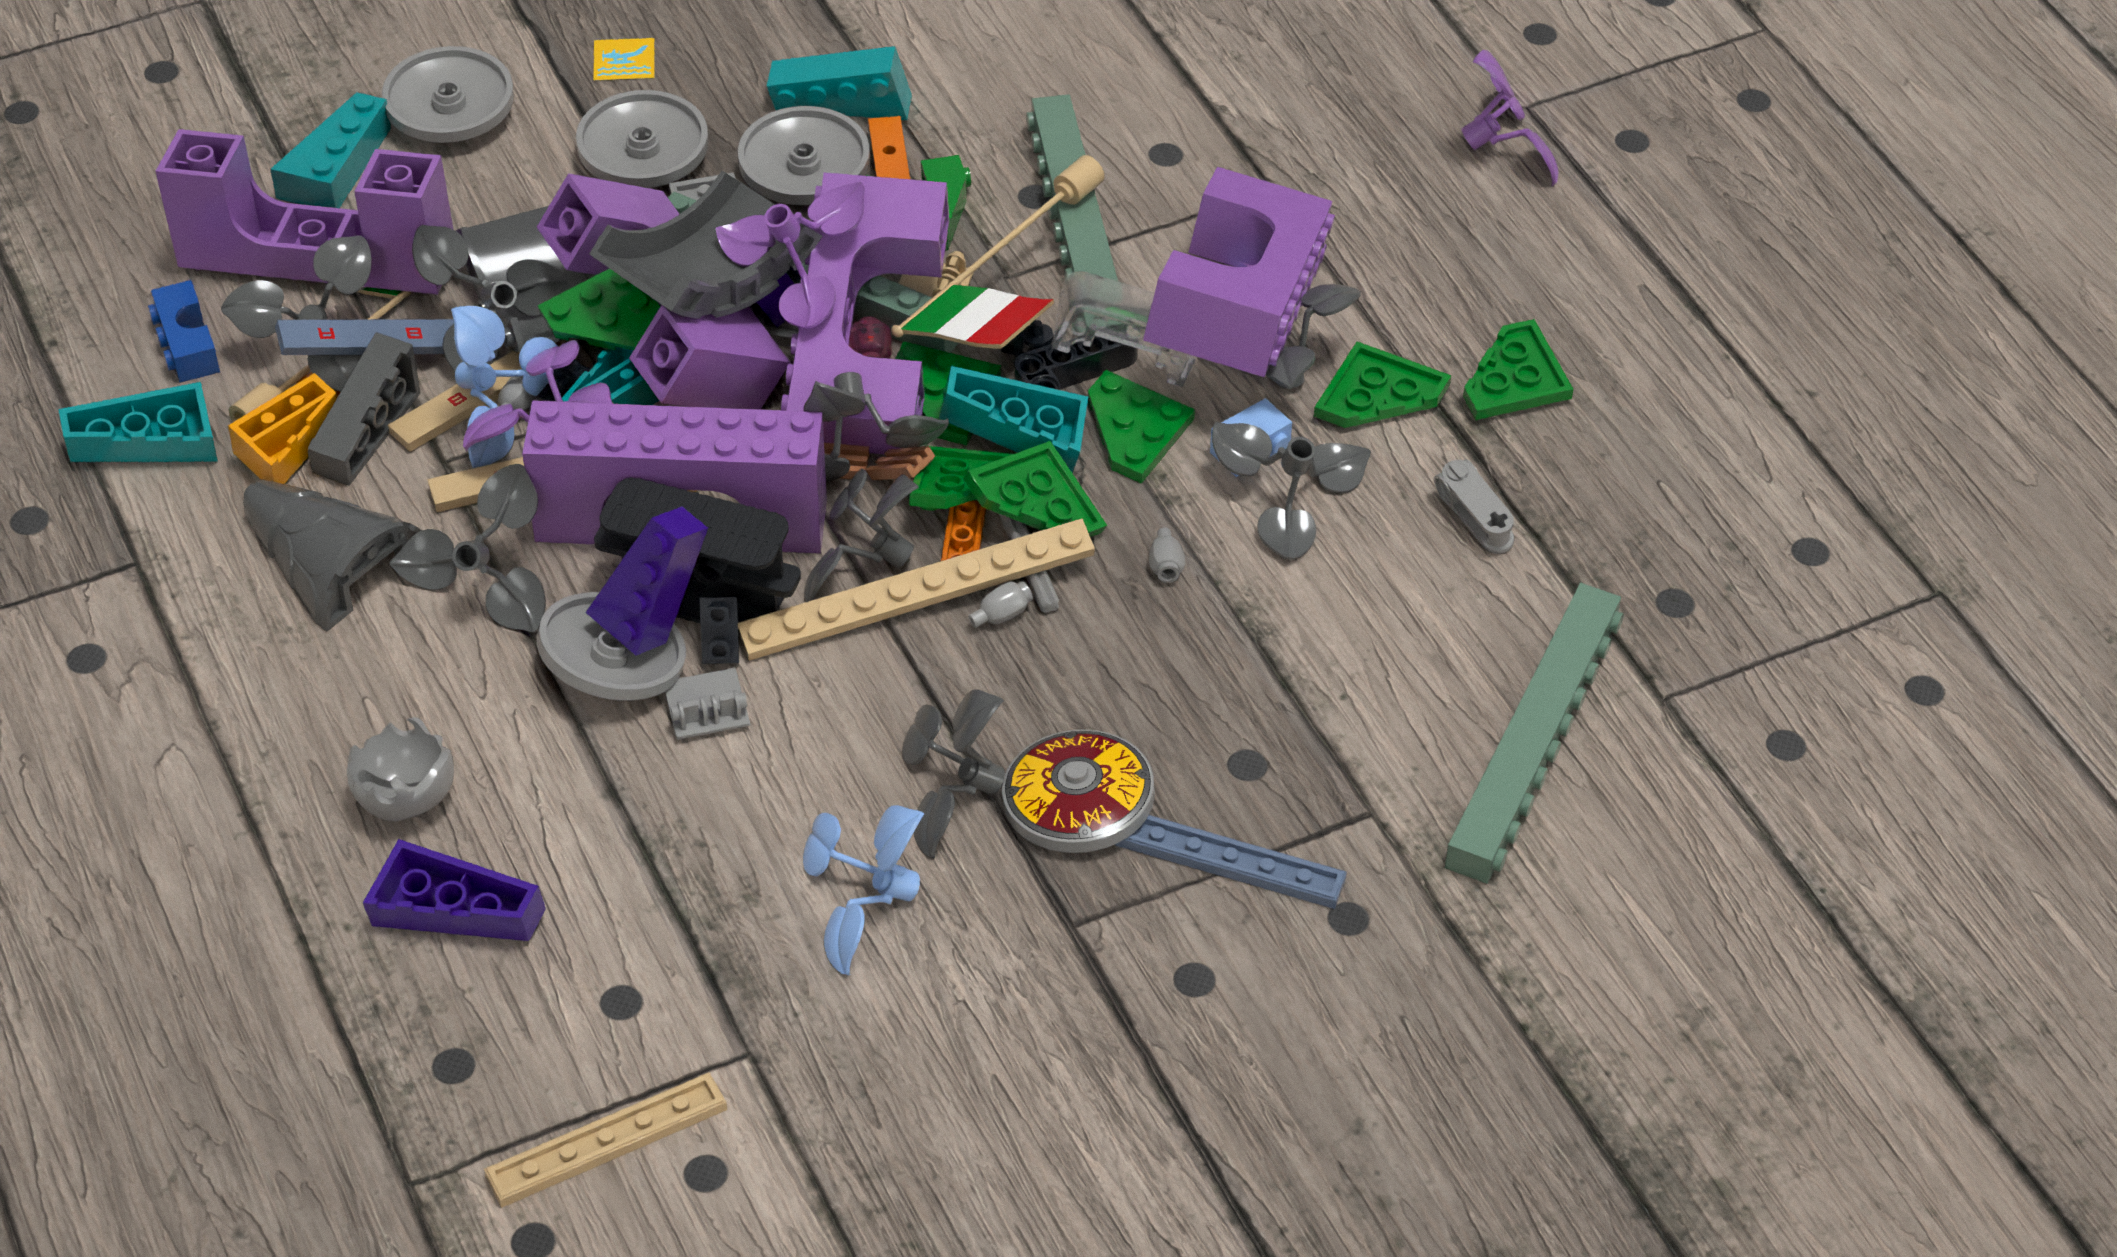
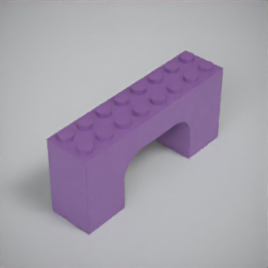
[155,129,454,294]
[1143,167,1335,377]
[781,172,950,455]
[536,173,790,410]
[522,401,827,554]

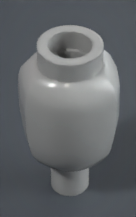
[498,376,536,411]
[1149,528,1185,583]
[968,581,1033,628]

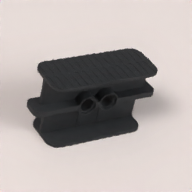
[594,477,801,633]

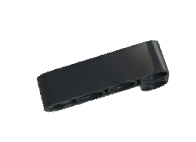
[1014,321,1139,390]

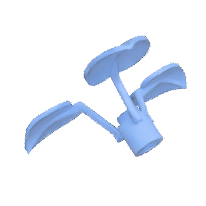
[451,306,557,468]
[803,805,924,975]

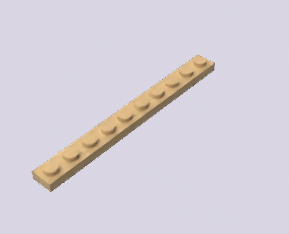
[738,519,1095,661]

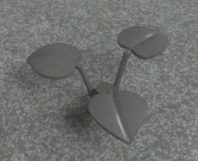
[412,225,570,373]
[221,236,372,392]
[1266,284,1362,389]
[803,372,949,482]
[1212,422,1371,560]
[390,464,546,632]
[804,468,919,602]
[902,689,1005,859]

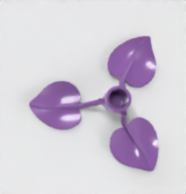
[1461,50,1558,186]
[716,182,865,329]
[463,340,613,452]

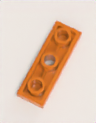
[868,116,910,179]
[941,500,986,561]

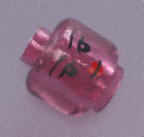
[849,317,892,359]

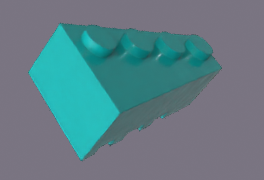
[939,366,1088,474]
[58,382,218,462]

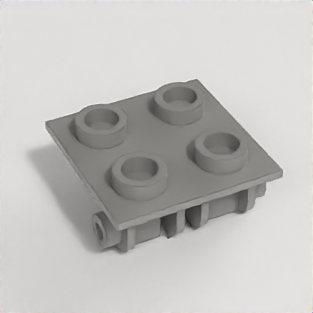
[665,668,751,740]

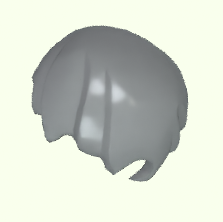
[347,717,454,821]

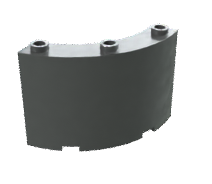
[589,171,822,319]
[456,206,596,352]

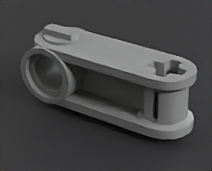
[1434,459,1514,554]

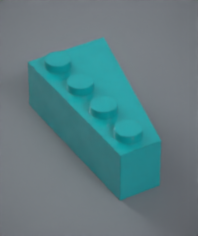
[767,46,912,120]
[270,92,391,208]

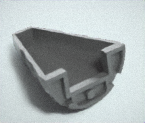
[243,479,422,631]

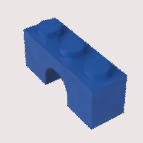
[148,280,220,383]

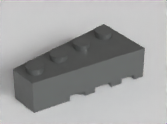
[307,332,421,486]

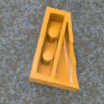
[228,373,337,484]

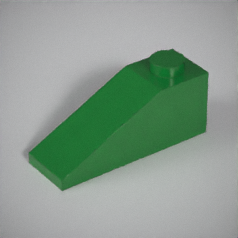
[921,155,971,251]

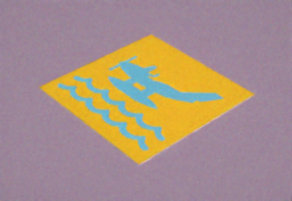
[593,38,654,80]

